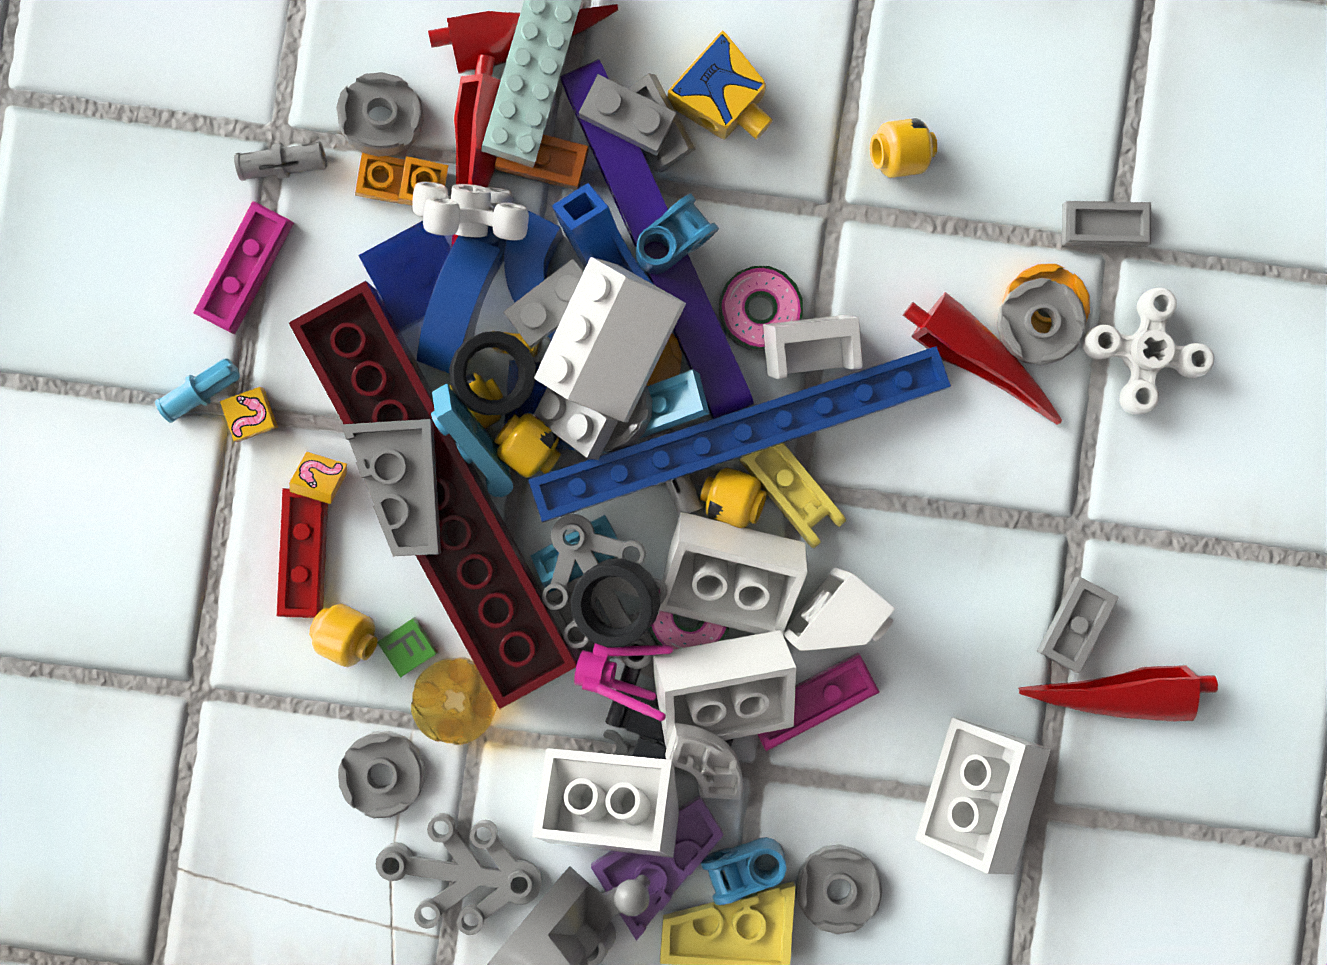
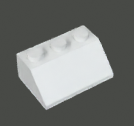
[534,257,686,422]
[659,512,807,634]
[783,567,896,651]
[653,630,796,749]
[915,717,1051,875]
[532,748,679,858]

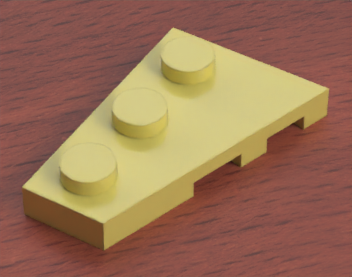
[660,881,795,965]

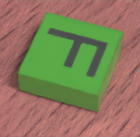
[377,617,439,678]

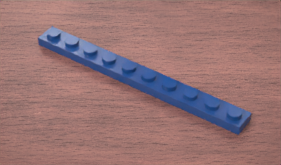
[528,346,951,523]

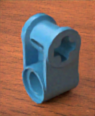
[636,194,719,274]
[700,837,786,905]

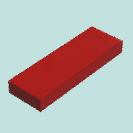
[276,488,328,618]

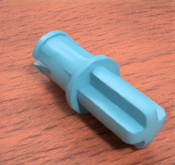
[155,358,240,423]

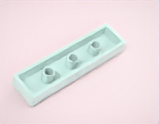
[481,0,582,168]

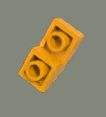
[355,153,448,205]

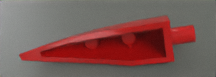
[428,4,618,74]
[451,55,501,248]
[902,292,1062,425]
[1018,665,1218,722]

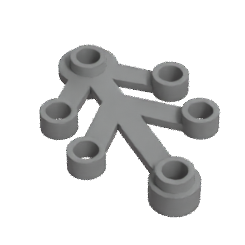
[542,514,667,669]
[375,813,542,935]

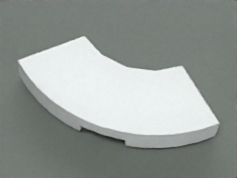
[665,723,743,799]

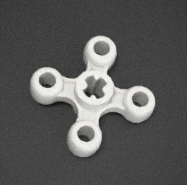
[413,182,529,240]
[1083,288,1214,414]

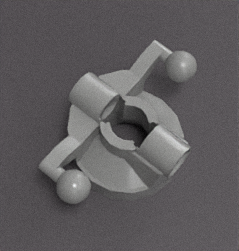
[487,866,650,965]

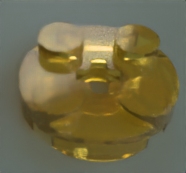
[411,657,498,745]

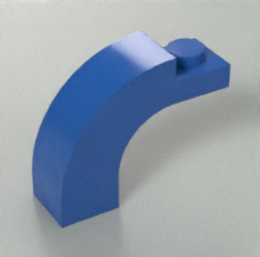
[552,183,654,285]
[504,211,563,342]
[416,226,507,374]

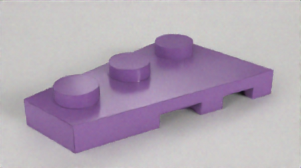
[591,796,723,941]

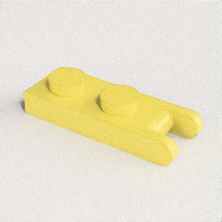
[739,443,846,548]

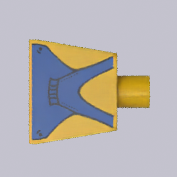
[668,30,773,140]

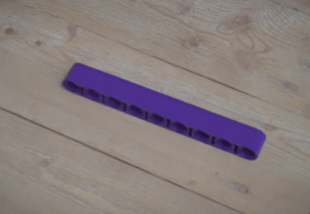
[560,59,754,419]

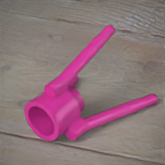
[574,643,673,721]

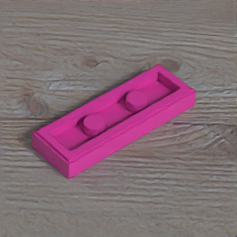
[193,201,294,334]
[757,653,880,751]

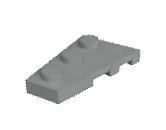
[341,419,441,557]

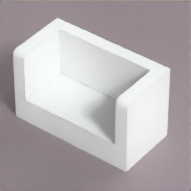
[763,315,862,379]

